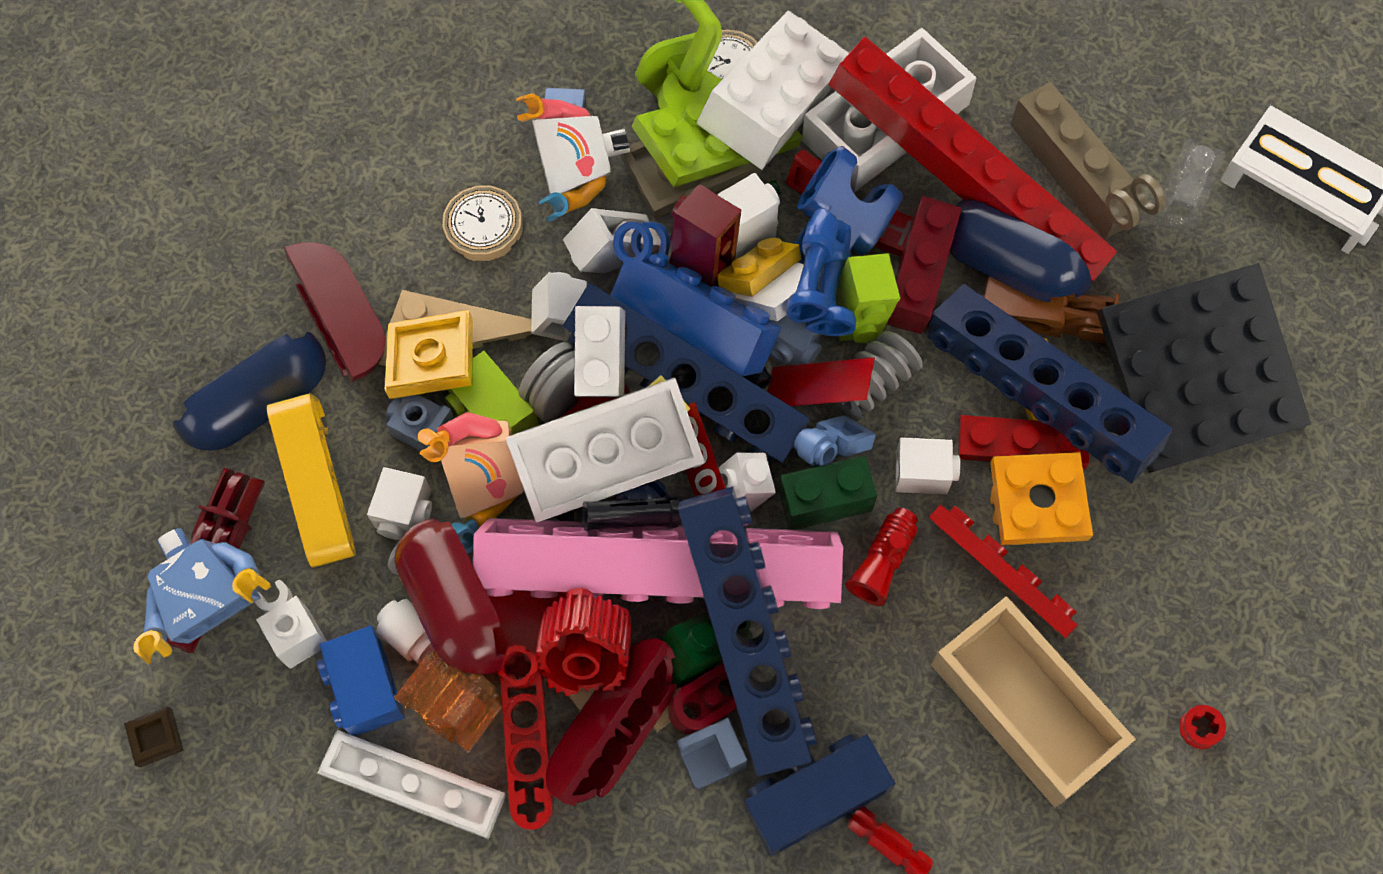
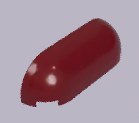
[284,242,385,382]
[394,518,504,674]
[546,639,676,806]

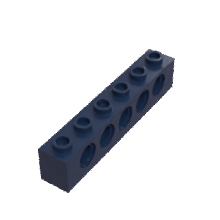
[562,282,810,466]
[928,284,1173,484]
[678,486,817,777]

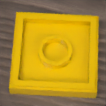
[385,310,473,399]

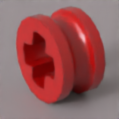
[1179,705,1226,749]

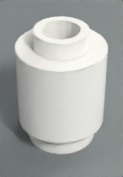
[376,599,436,665]

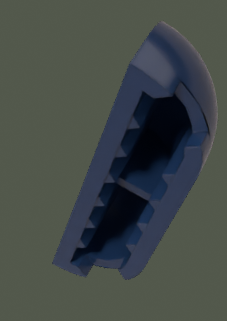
[950,199,1091,302]
[173,332,326,451]

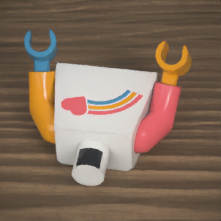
[516,93,630,222]

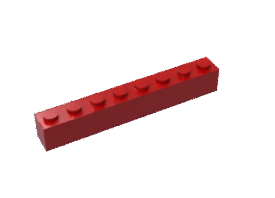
[828,36,1118,283]

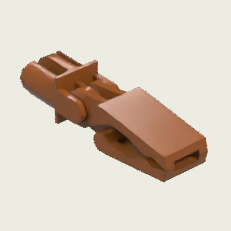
[983,277,1122,348]

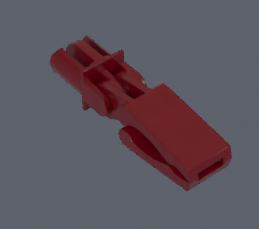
[166,468,265,653]

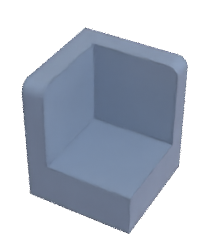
[677,718,747,789]

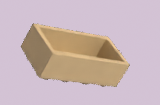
[931,596,1136,808]

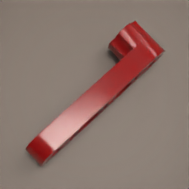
[497,645,554,830]

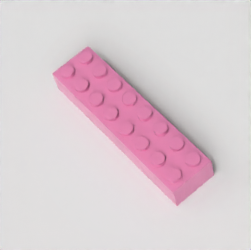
[473,518,843,609]

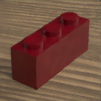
[669,184,742,287]
[886,196,962,334]

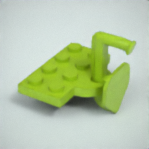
[631,0,803,188]

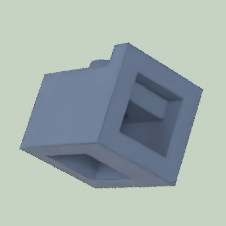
[768,315,822,365]
[386,395,455,451]

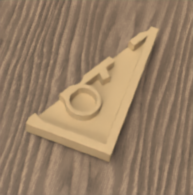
[379,290,532,366]

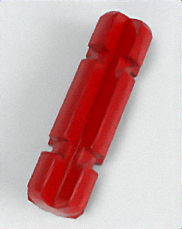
[848,806,934,874]

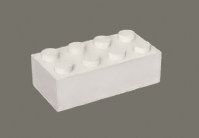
[696,10,849,170]
[802,28,977,192]

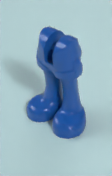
[786,208,857,336]

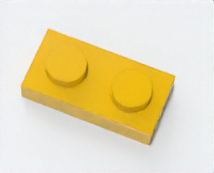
[717,238,801,297]

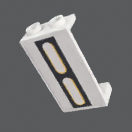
[1220,105,1383,254]

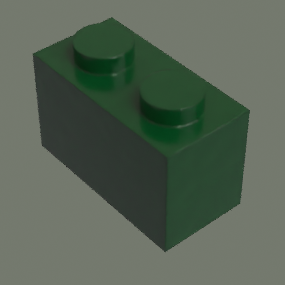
[778,456,877,530]

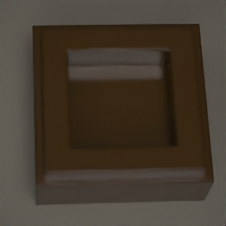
[124,706,184,768]

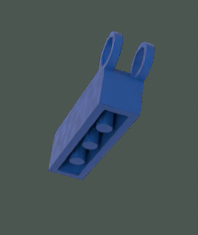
[611,222,782,376]

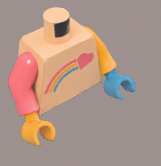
[418,412,525,553]

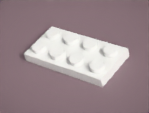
[506,378,705,523]

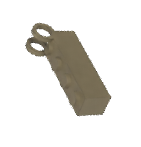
[1010,81,1166,240]

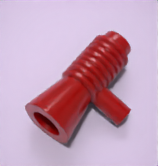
[845,508,918,606]

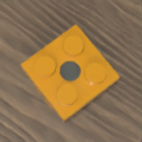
[990,452,1093,545]

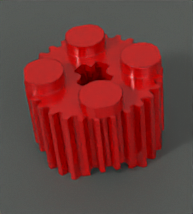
[535,588,632,696]

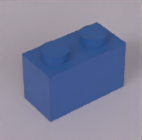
[317,625,406,737]

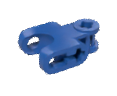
[794,146,903,264]

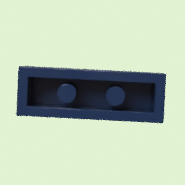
[743,734,896,858]

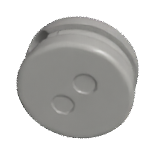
[519,342,578,423]

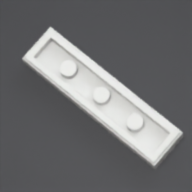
[317,730,506,839]

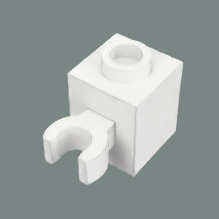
[255,580,327,669]

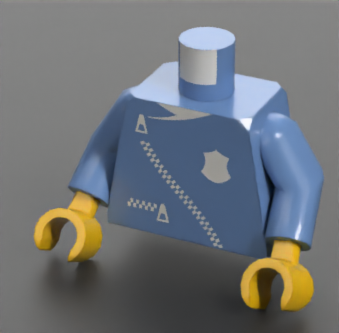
[133,528,270,665]

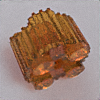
[394,650,502,753]

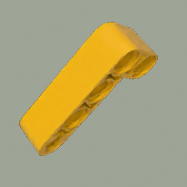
[267,393,356,568]

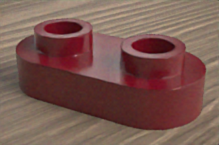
[668,663,737,735]

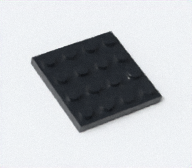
[1096,263,1311,473]

